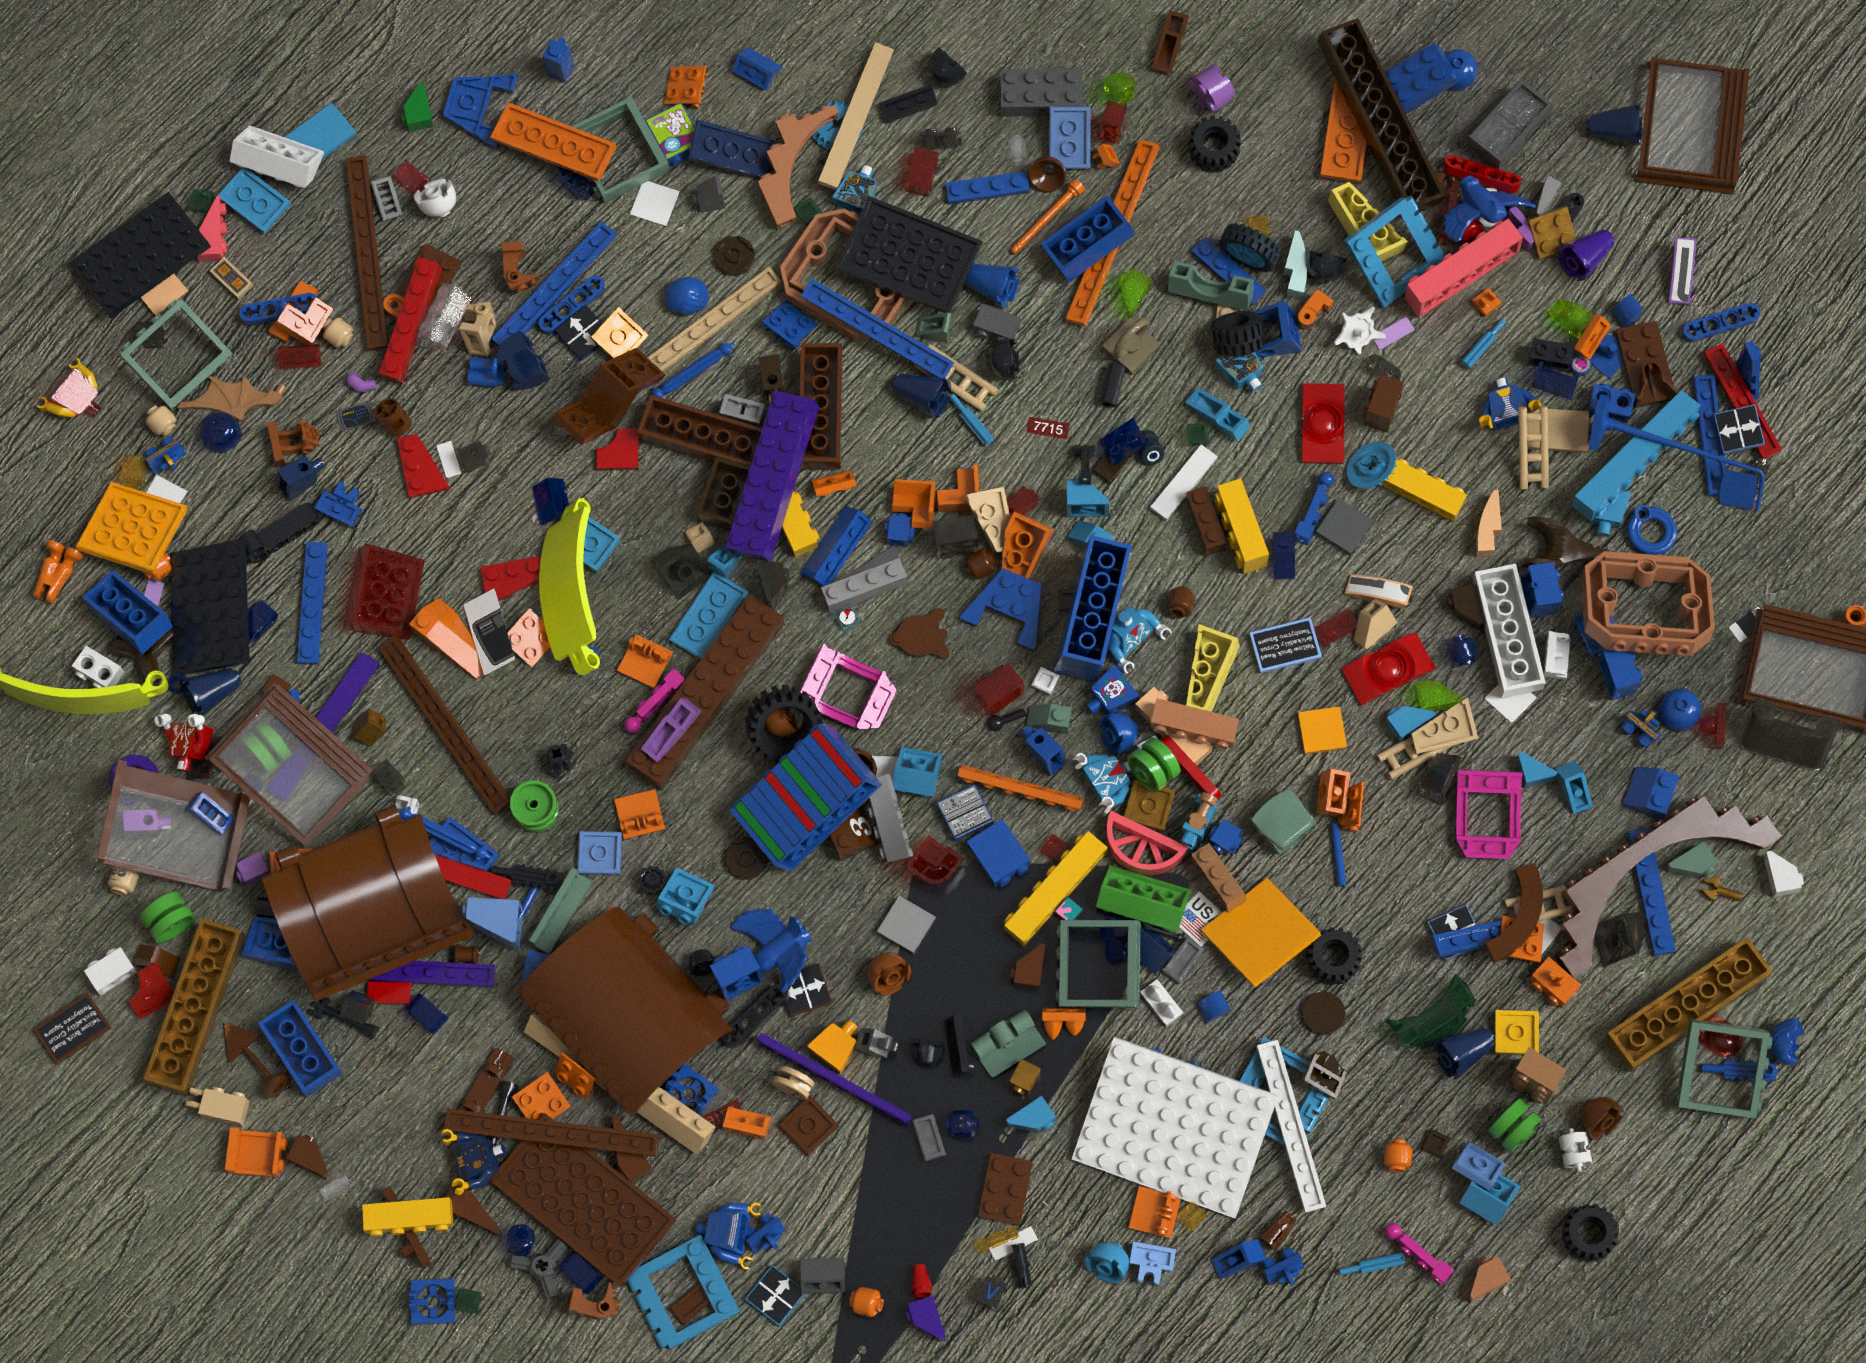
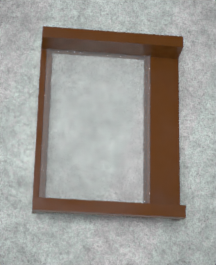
[1636,57,1750,195]
[1736,604,1866,735]
[205,683,374,848]
[96,760,250,892]

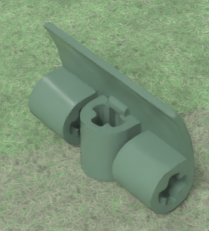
[970,1009,1046,1078]

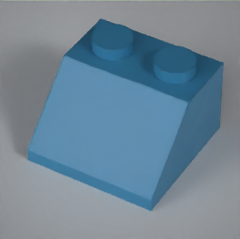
[1066,478,1109,517]
[893,747,943,797]
[1460,1174,1520,1225]

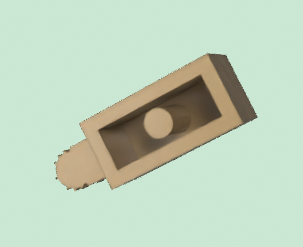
[185,1087,250,1127]

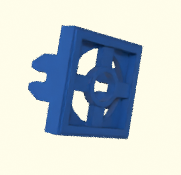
[664,1064,719,1115]
[409,1279,456,1325]

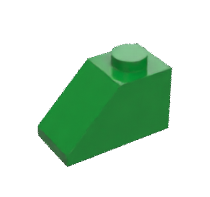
[401,82,434,132]

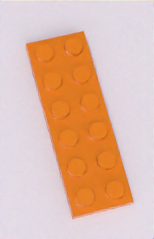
[1320,79,1367,183]
[490,102,617,182]

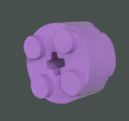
[1188,65,1235,113]

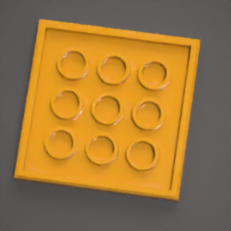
[76,482,188,574]
[1201,878,1321,988]

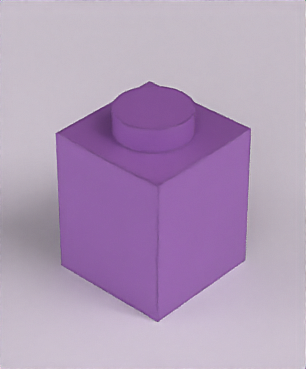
[235,852,271,887]

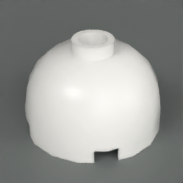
[414,179,456,217]

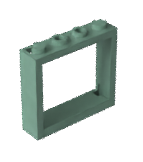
[571,96,670,203]
[119,299,233,411]
[1056,920,1141,1008]
[1676,1019,1772,1119]

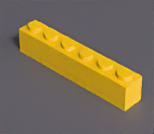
[1004,831,1108,946]

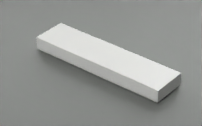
[1150,445,1218,521]

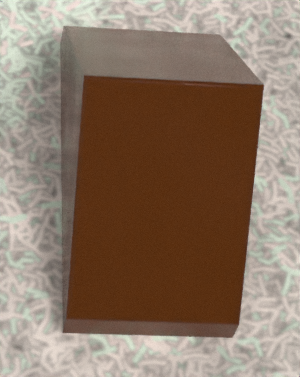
[133,944,180,978]

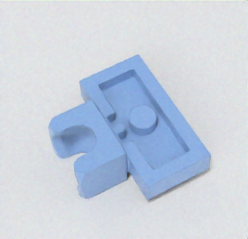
[1129,1242,1176,1286]

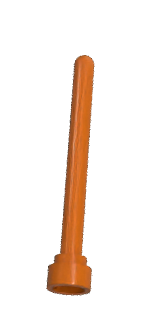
[1011,179,1085,254]

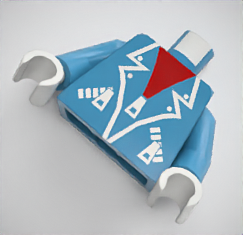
[1108,607,1172,674]
[1072,753,1132,813]

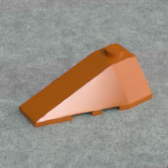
[1001,512,1055,579]
[409,598,483,679]

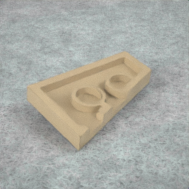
[963,487,1010,553]
[1411,698,1478,754]

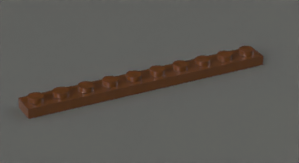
[346,155,388,351]
[379,635,511,814]
[444,1108,660,1157]

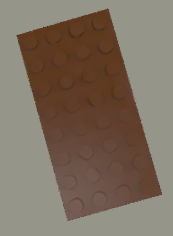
[490,1113,677,1288]

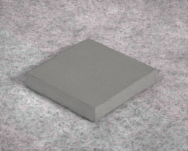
[877,896,936,954]

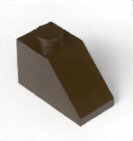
[1446,584,1485,630]

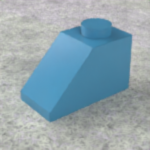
[1067,520,1114,548]
[1385,706,1436,742]
[1555,760,1593,814]
[1006,1096,1056,1133]

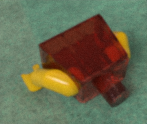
[36,358,102,418]

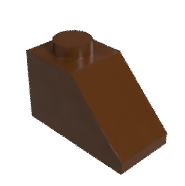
[1010,944,1045,990]
[286,1135,330,1180]

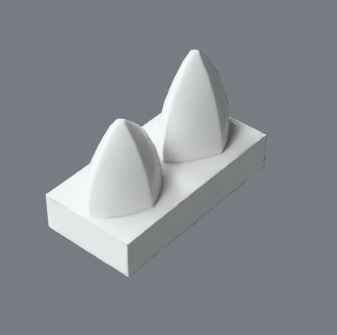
[1140,979,1183,1027]

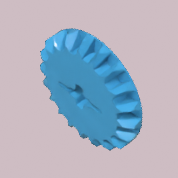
[812,100,864,150]
[1347,441,1398,490]

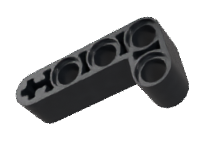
[238,502,321,564]

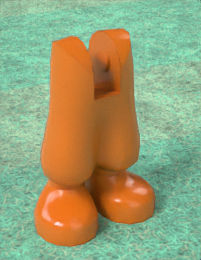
[33,539,84,604]

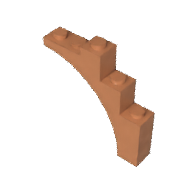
[758,105,838,230]

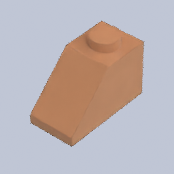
[1469,1256,1511,1303]

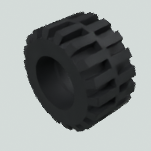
[1189,115,1241,172]
[1211,311,1266,357]
[1307,927,1362,985]
[1562,1204,1619,1262]

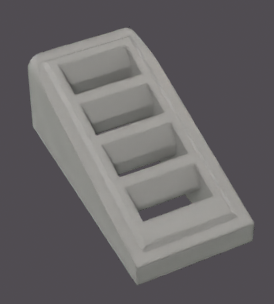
[1535,175,1561,216]
[371,176,403,221]

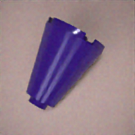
[1557,229,1614,281]

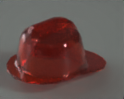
[1698,1014,1743,1058]

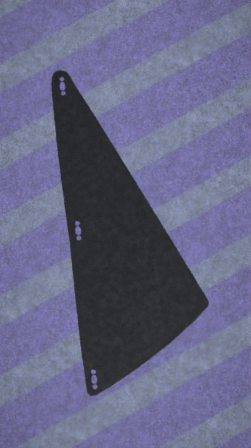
[832,863,1189,1363]

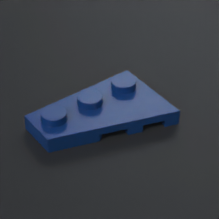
[1736,340,1761,400]
[430,817,500,872]

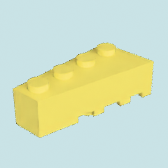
[1328,182,1408,262]
[1186,624,1240,712]

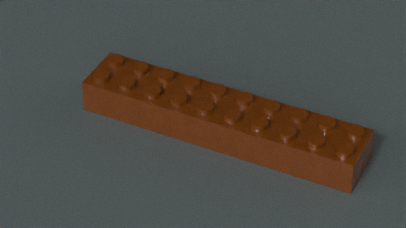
[626,594,785,790]

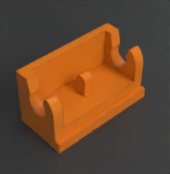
[723,1106,771,1140]

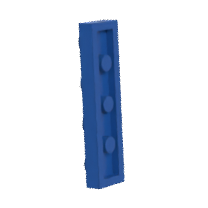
[946,171,1030,205]
[1191,237,1266,307]
[1431,920,1502,958]

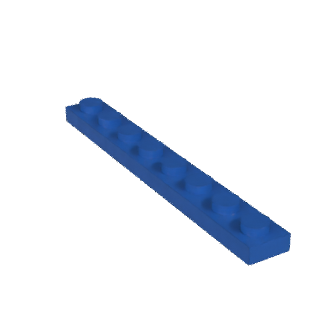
[491,221,617,347]
[801,278,954,378]

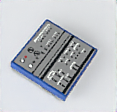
[937,784,994,841]

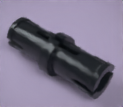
[1011,1243,1032,1289]

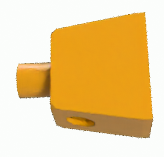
[807,1020,858,1075]

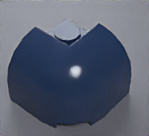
[497,331,550,389]

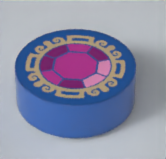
[1570,354,1592,376]

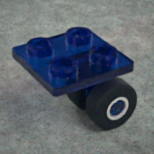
[1099,418,1165,466]

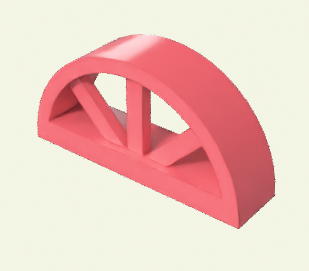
[1106,811,1188,876]

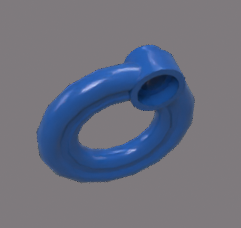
[1628,505,1677,555]

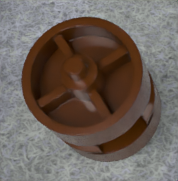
[374,398,412,437]

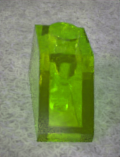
[1104,71,1136,108]
[1118,267,1152,318]
[1547,299,1594,339]
[1415,680,1463,712]

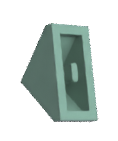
[916,312,951,343]

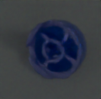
[199,411,242,454]

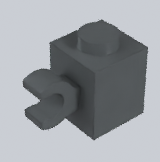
[855,1028,898,1058]

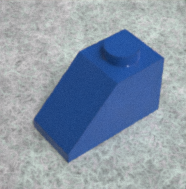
[1212,1239,1266,1279]

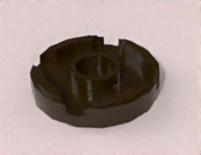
[714,236,755,276]
[725,837,768,880]
[1302,992,1345,1035]

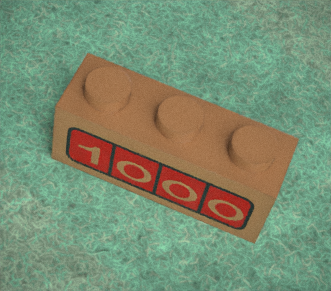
[1191,843,1246,913]

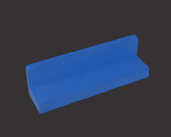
[801,507,872,587]

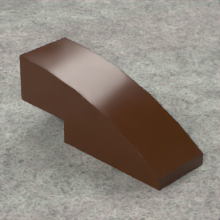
[1152,10,1190,74]

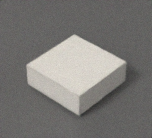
[1031,667,1060,695]

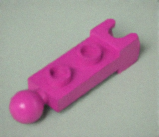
[624,669,686,733]
[1385,1223,1454,1285]

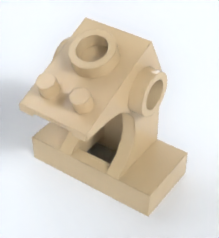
[459,302,496,357]

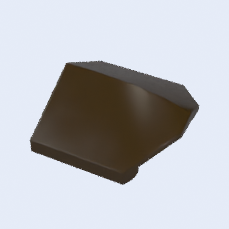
[1302,1051,1347,1099]

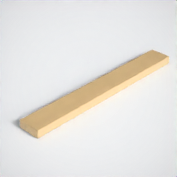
[818,42,894,190]
[647,267,782,372]

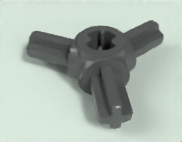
[510,1239,568,1299]

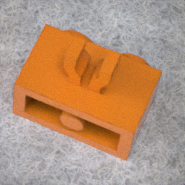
[1530,957,1581,1008]

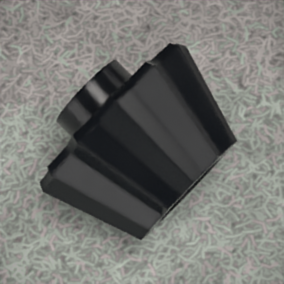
[638,865,667,894]
[689,949,716,976]

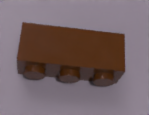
[1186,486,1227,556]

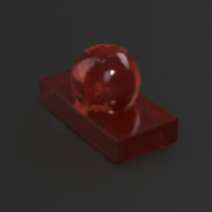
[1699,703,1726,749]

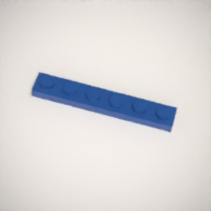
[297,542,328,665]
[1628,828,1676,956]

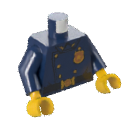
[441,1129,507,1195]

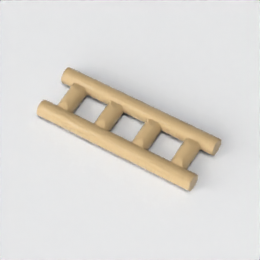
[914,344,998,412]
[1518,405,1549,489]
[1377,736,1456,780]
[1504,885,1575,922]

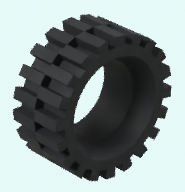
[745,685,823,765]

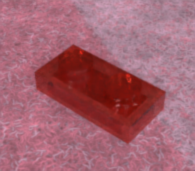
[278,344,322,369]
[1314,608,1358,648]

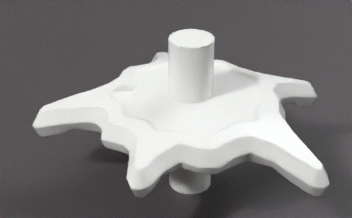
[1334,307,1386,355]

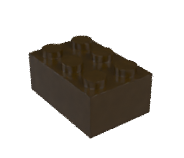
[696,457,750,531]

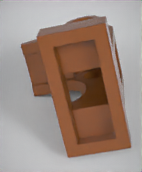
[501,242,540,293]
[267,420,320,468]
[565,1282,619,1320]

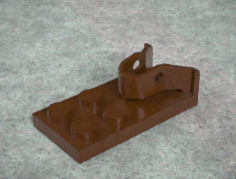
[1615,321,1678,408]

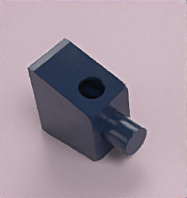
[277,456,325,502]

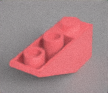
[197,196,227,262]

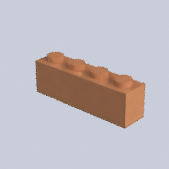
[1150,698,1239,749]

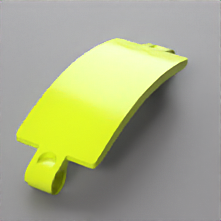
[539,498,600,675]
[0,668,169,714]

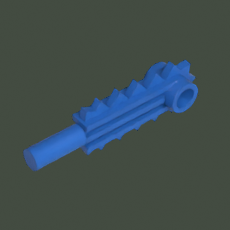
[1702,1058,1780,1083]

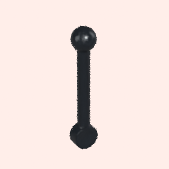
[1142,923,1183,942]

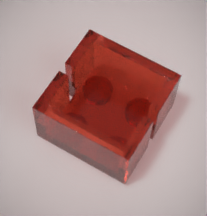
[975,663,1024,717]

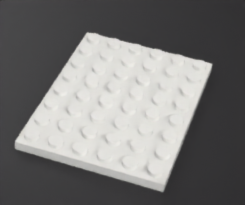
[1072,1036,1279,1218]

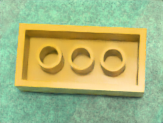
[1214,478,1269,574]

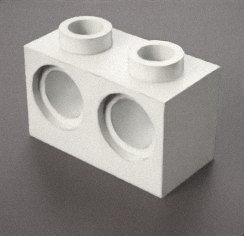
[72,646,124,688]

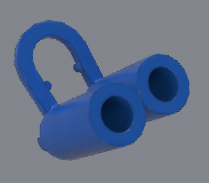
[468,357,507,387]

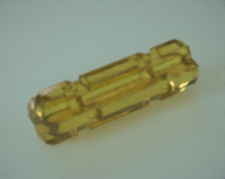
[977,1226,1019,1253]

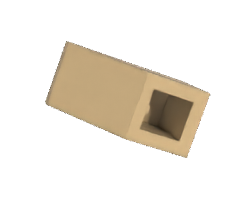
[1354,598,1398,649]

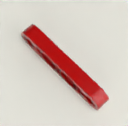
[1442,155,1522,193]
[1160,735,1222,799]

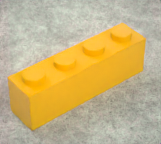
[1382,458,1467,522]
[782,491,820,557]
[362,1197,453,1237]

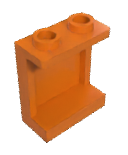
[225,1127,287,1178]

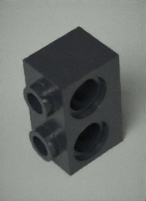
[1528,338,1574,373]

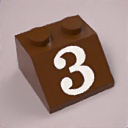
[829,806,879,861]

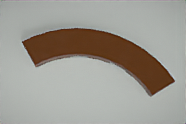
[1484,863,1543,963]

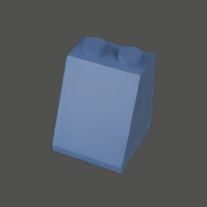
[463,897,523,951]

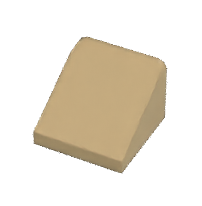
[684,522,714,553]

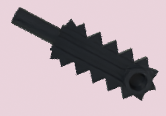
[491,863,564,892]

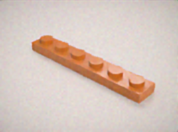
[958,765,1085,811]

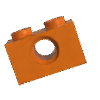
[1316,769,1350,817]

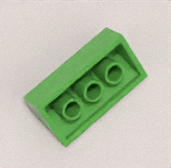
[1096,865,1191,932]

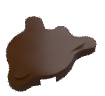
[890,608,950,660]

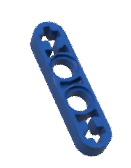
[539,275,605,335]
[240,293,318,325]
[1682,303,1760,343]

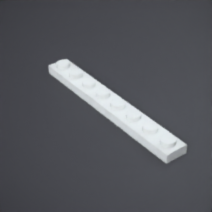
[1256,1040,1326,1213]

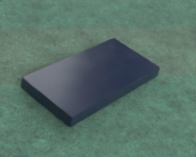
[688,119,775,179]

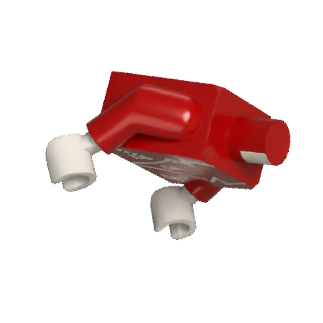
[154,714,214,772]

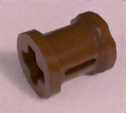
[455,944,479,964]

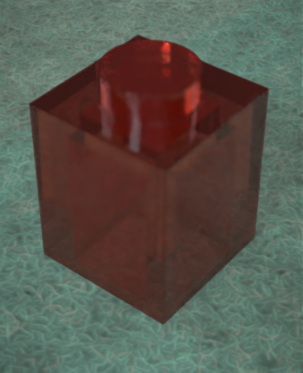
[1007,486,1039,517]

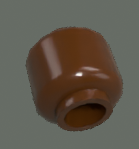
[965,548,997,579]
[1166,586,1196,618]

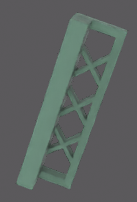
[529,867,593,955]

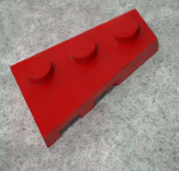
[397,434,451,498]
[481,556,541,602]

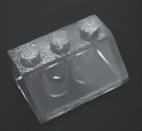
[416,283,472,351]

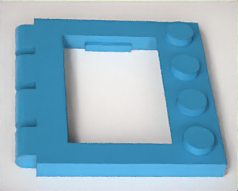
[1344,196,1445,308]
[1240,1037,1328,1147]
[627,1235,741,1349]

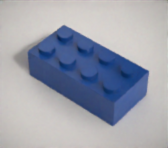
[1040,195,1135,283]
[82,570,173,654]
[258,999,343,1097]

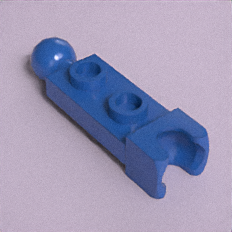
[1293,472,1334,545]

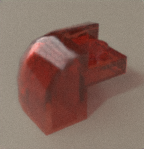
[904,835,965,885]

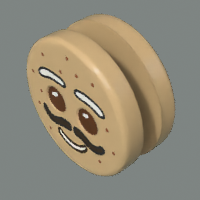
[771,1066,814,1100]

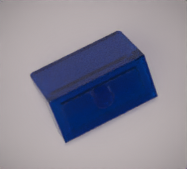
[533,478,569,525]

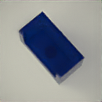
[1532,361,1580,400]

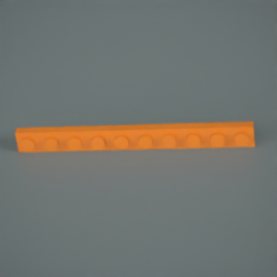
[1066,140,1160,327]

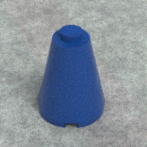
[965,264,1020,308]

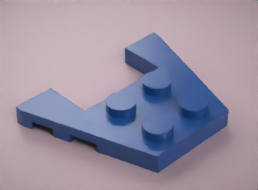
[443,73,518,149]
[960,568,1042,650]

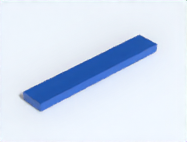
[1693,375,1727,496]

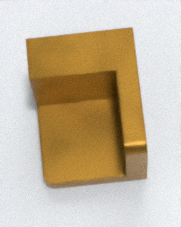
[353,708,386,746]

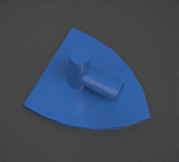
[1591,334,1623,379]

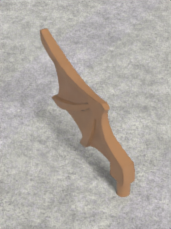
[177,376,287,421]

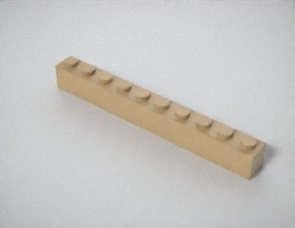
[524,1012,715,1155]

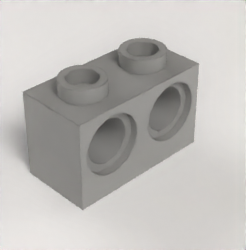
[719,394,766,428]

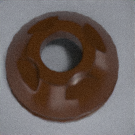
[1029,156,1066,192]

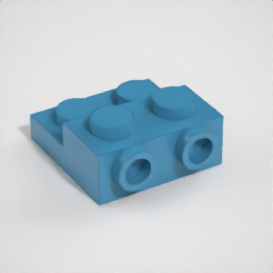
[656,868,715,925]

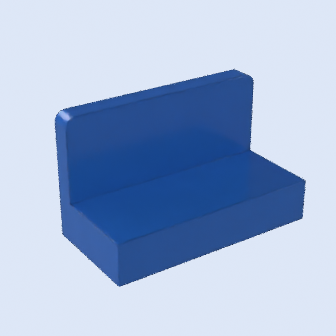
[732,48,782,90]

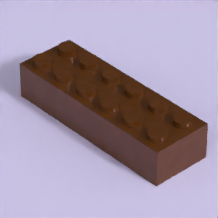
[800,343,843,469]
[637,395,762,467]

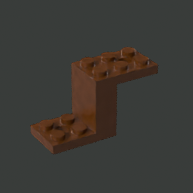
[552,348,666,445]

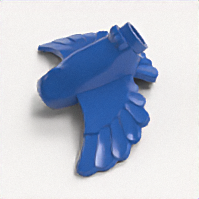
[1443,176,1536,242]
[731,909,811,993]

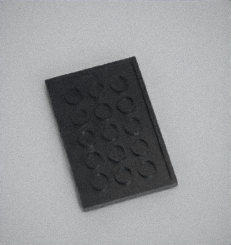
[69,192,211,319]
[836,196,983,313]
[170,539,250,676]

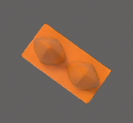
[1042,1008,1086,1040]

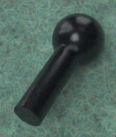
[987,708,1026,732]

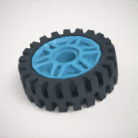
[1219,223,1281,272]

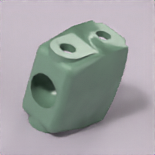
[1248,788,1316,855]

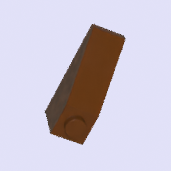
[612,1114,653,1184]
[445,1185,503,1238]

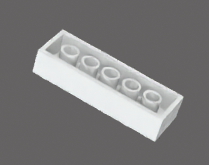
[1473,564,1546,698]

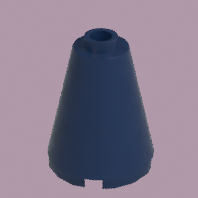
[1586,104,1642,145]
[891,374,951,419]
[180,668,241,716]
[1433,1028,1495,1080]

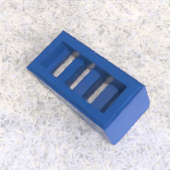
[185,792,234,835]

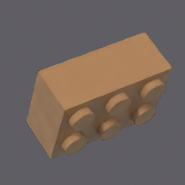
[1510,1047,1567,1104]

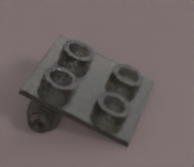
[921,127,962,149]

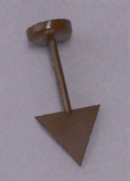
[224,1023,291,1098]

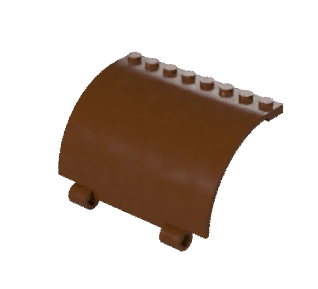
[261,805,475,1001]
[516,906,733,1116]

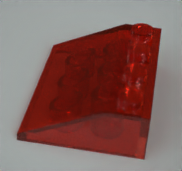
[343,544,425,640]

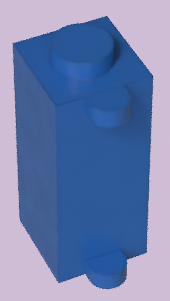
[542,37,574,83]

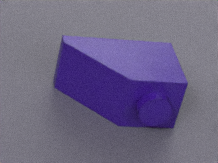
[905,1296,946,1342]

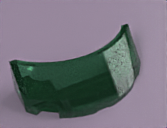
[1386,974,1475,1049]

